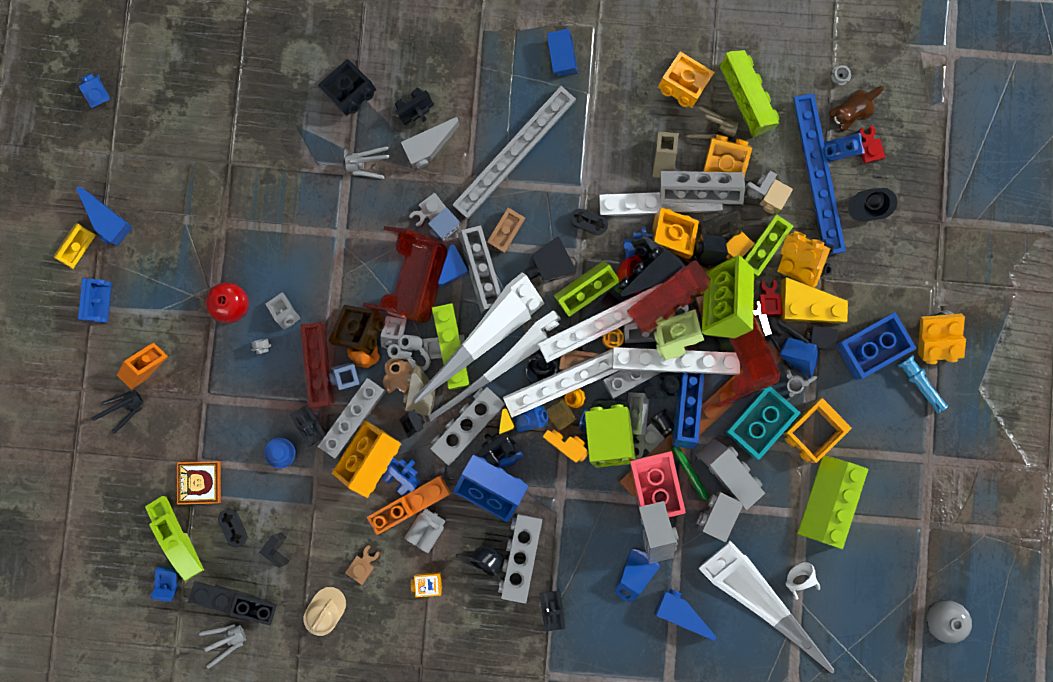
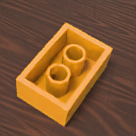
[331,420,401,498]

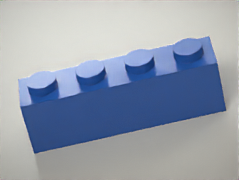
[672,372,704,449]

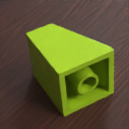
[585,404,636,468]

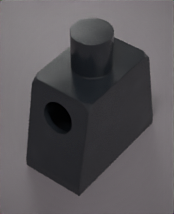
[524,236,576,284]

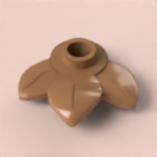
[383,358,419,393]

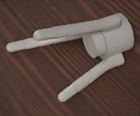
[345,146,389,179]
[784,364,818,397]
[199,623,246,669]

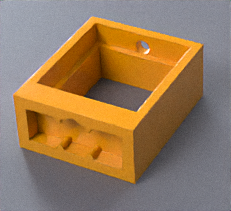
[783,398,852,463]

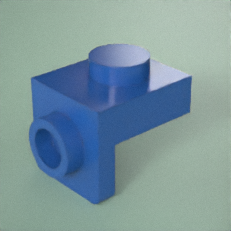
[79,73,110,108]
[514,406,548,432]
[151,566,178,602]

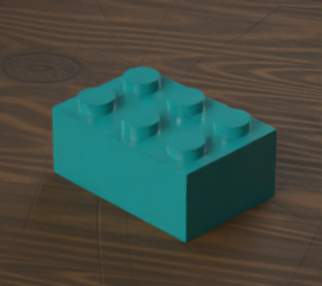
[724,385,800,460]

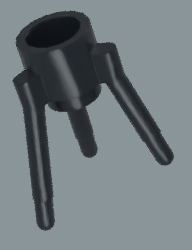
[766,317,809,369]
[92,390,144,433]

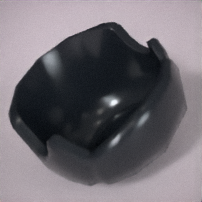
[525,352,557,384]

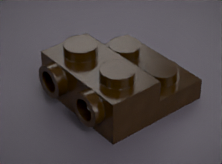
[328,305,385,355]

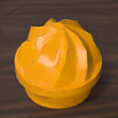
[565,388,586,408]

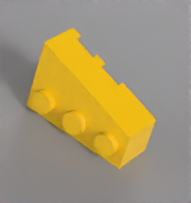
[780,277,848,324]

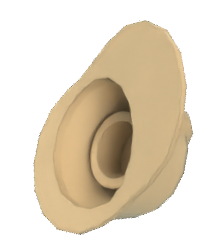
[303,587,346,636]

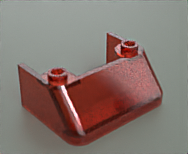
[363,226,447,323]
[700,313,781,407]

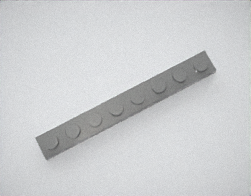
[452,86,576,220]

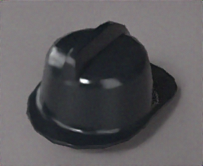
[848,188,898,222]
[456,546,504,580]

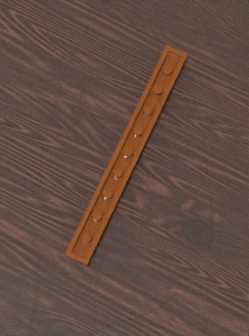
[619,342,783,497]

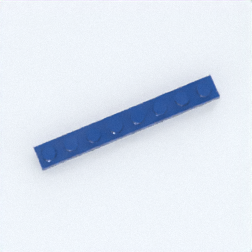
[793,93,846,255]

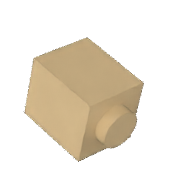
[760,179,793,214]

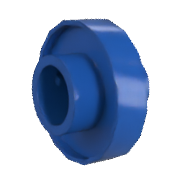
[264,438,296,469]

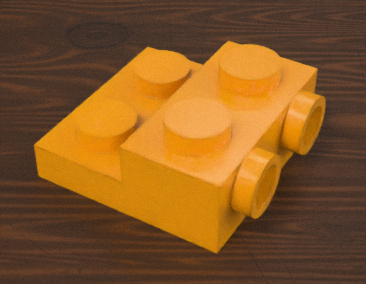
[658,52,715,108]
[703,134,752,177]
[652,208,699,259]
[777,231,830,288]
[918,314,966,364]
[543,430,589,463]

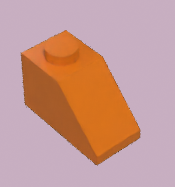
[117,342,168,390]

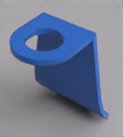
[615,548,660,601]

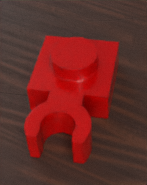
[858,126,885,164]
[759,280,783,316]

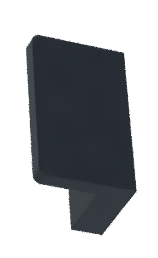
[259,532,289,568]

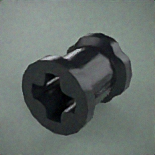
[650,409,674,436]

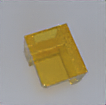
[546,399,577,431]

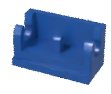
[547,29,578,76]
[78,278,112,323]

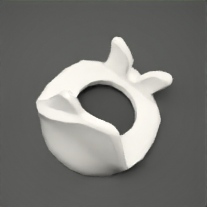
[785,562,820,600]

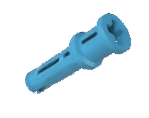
[897,354,948,413]

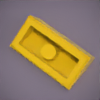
[54,222,96,269]
[499,409,514,435]

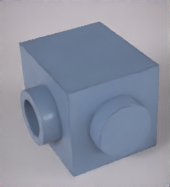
[328,362,359,390]

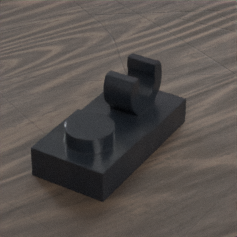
[399,409,425,438]

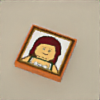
[177,461,221,504]

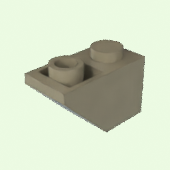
[652,132,679,178]
[403,365,437,416]

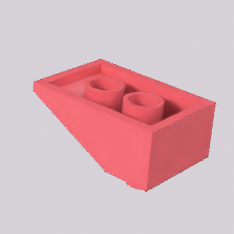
[630,451,686,517]

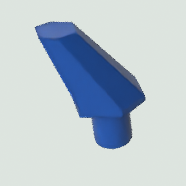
[498,450,523,468]

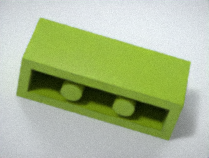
[744,214,794,280]
[553,261,619,317]

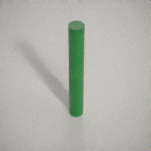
[671,446,709,500]

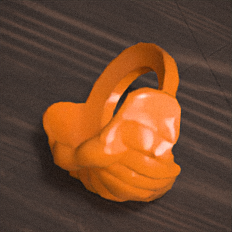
[347,346,381,368]

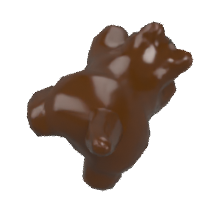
[829,86,884,132]

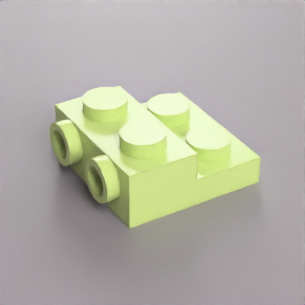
[654,310,704,360]

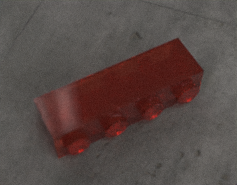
[627,260,711,334]
[300,322,333,408]

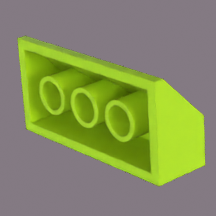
[719,50,779,138]
[702,255,754,338]
[797,455,868,549]

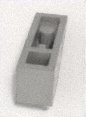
[401,117,459,169]

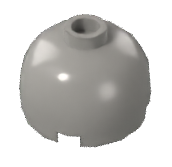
[927,600,972,643]

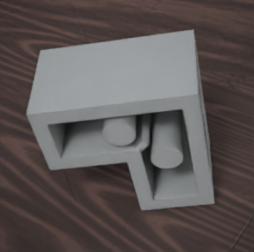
[696,492,744,542]

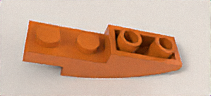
[367,476,451,535]

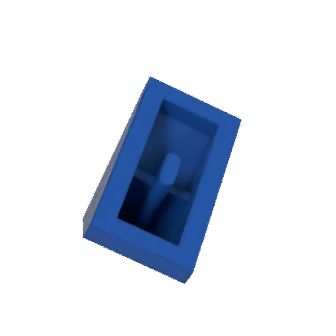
[438,244,469,287]
[779,338,819,378]

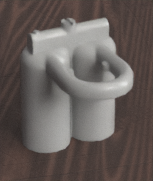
[387,335,431,371]
[404,508,445,553]

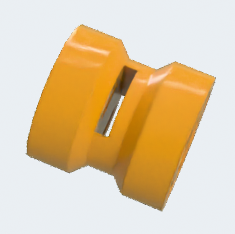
[602,328,624,350]

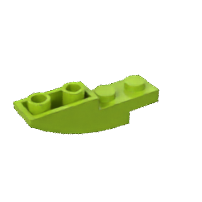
[145,496,204,581]

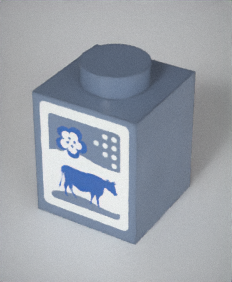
[428,207,461,242]

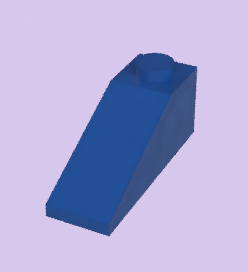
[76,186,133,246]
[654,588,717,641]

